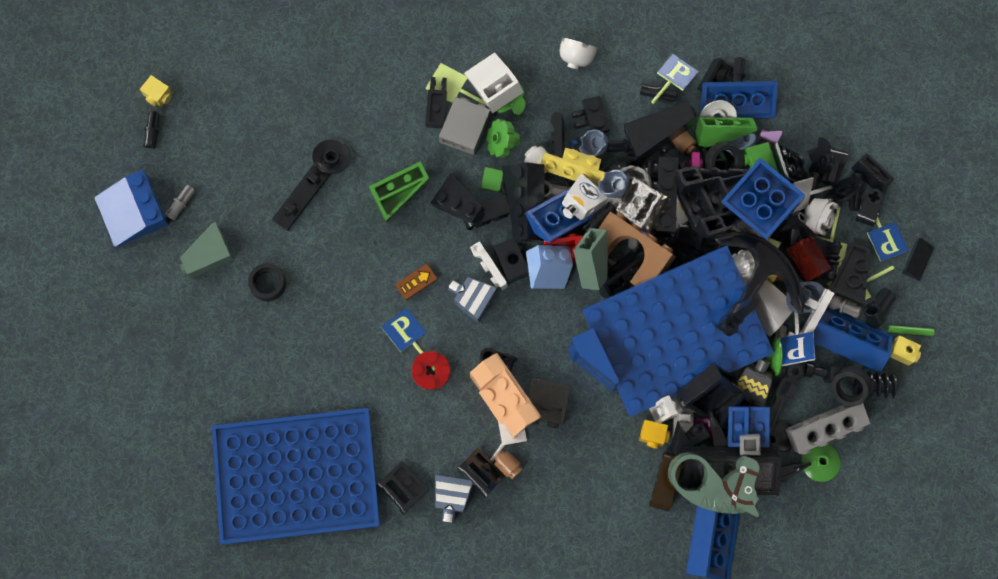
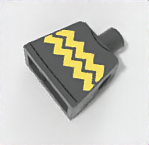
[736,358,773,407]

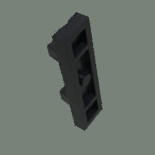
[272,164,331,231]

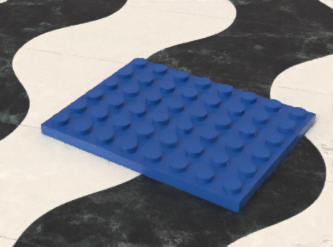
[582,245,774,417]
[212,408,380,545]

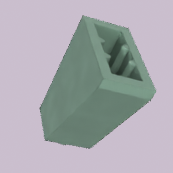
[180,222,233,278]
[574,228,608,290]

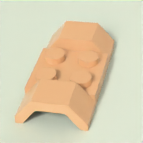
[470,353,541,439]

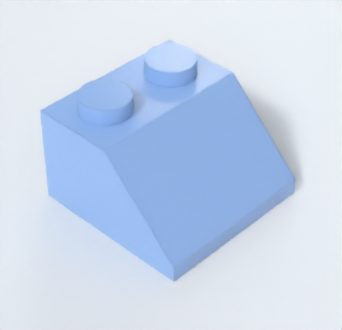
[526,245,573,289]

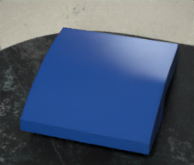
[728,406,770,447]

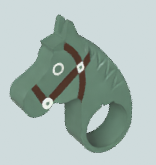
[668,452,759,517]

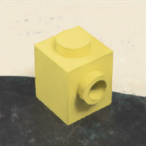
[140,75,172,108]
[890,336,921,366]

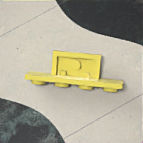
[540,148,606,188]

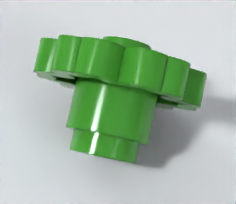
[486,119,520,158]

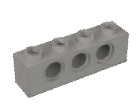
[785,403,870,454]

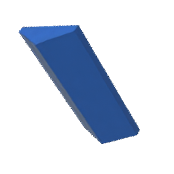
[700,81,778,118]
[526,188,604,243]

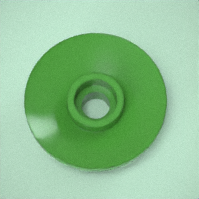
[765,338,783,377]
[801,445,841,482]

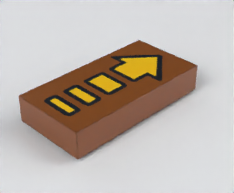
[395,263,438,301]

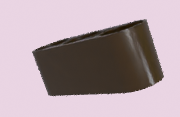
[649,451,683,512]

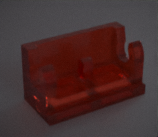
[787,236,831,282]

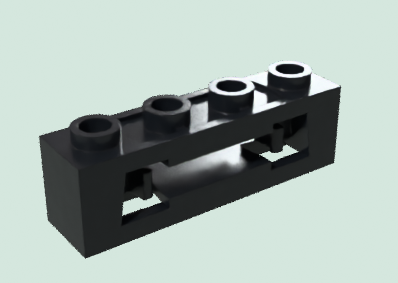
[598,238,664,298]

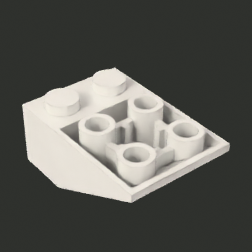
[464,52,524,113]

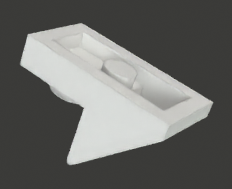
[649,396,683,423]

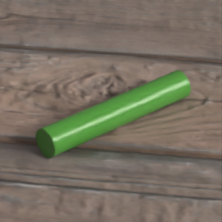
[888,325,935,336]

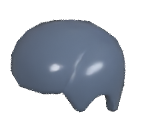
[579,129,608,158]
[598,169,629,199]

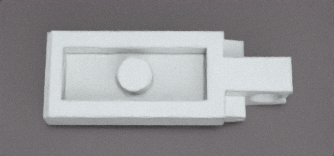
[470,241,508,290]

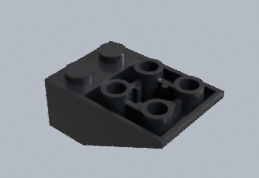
[773,143,810,184]

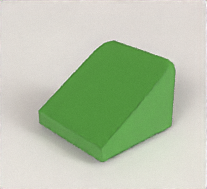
[481,167,503,192]

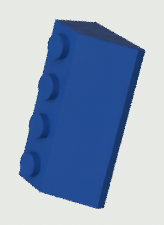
[813,306,893,373]
[686,506,740,579]

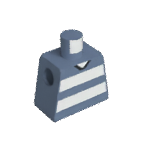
[448,277,497,322]
[435,475,473,523]

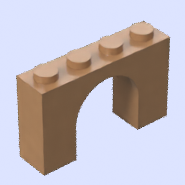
[598,211,676,285]

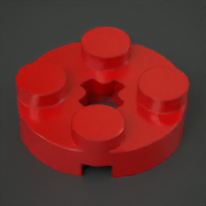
[411,351,450,390]

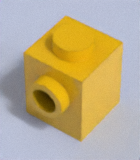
[639,420,670,449]

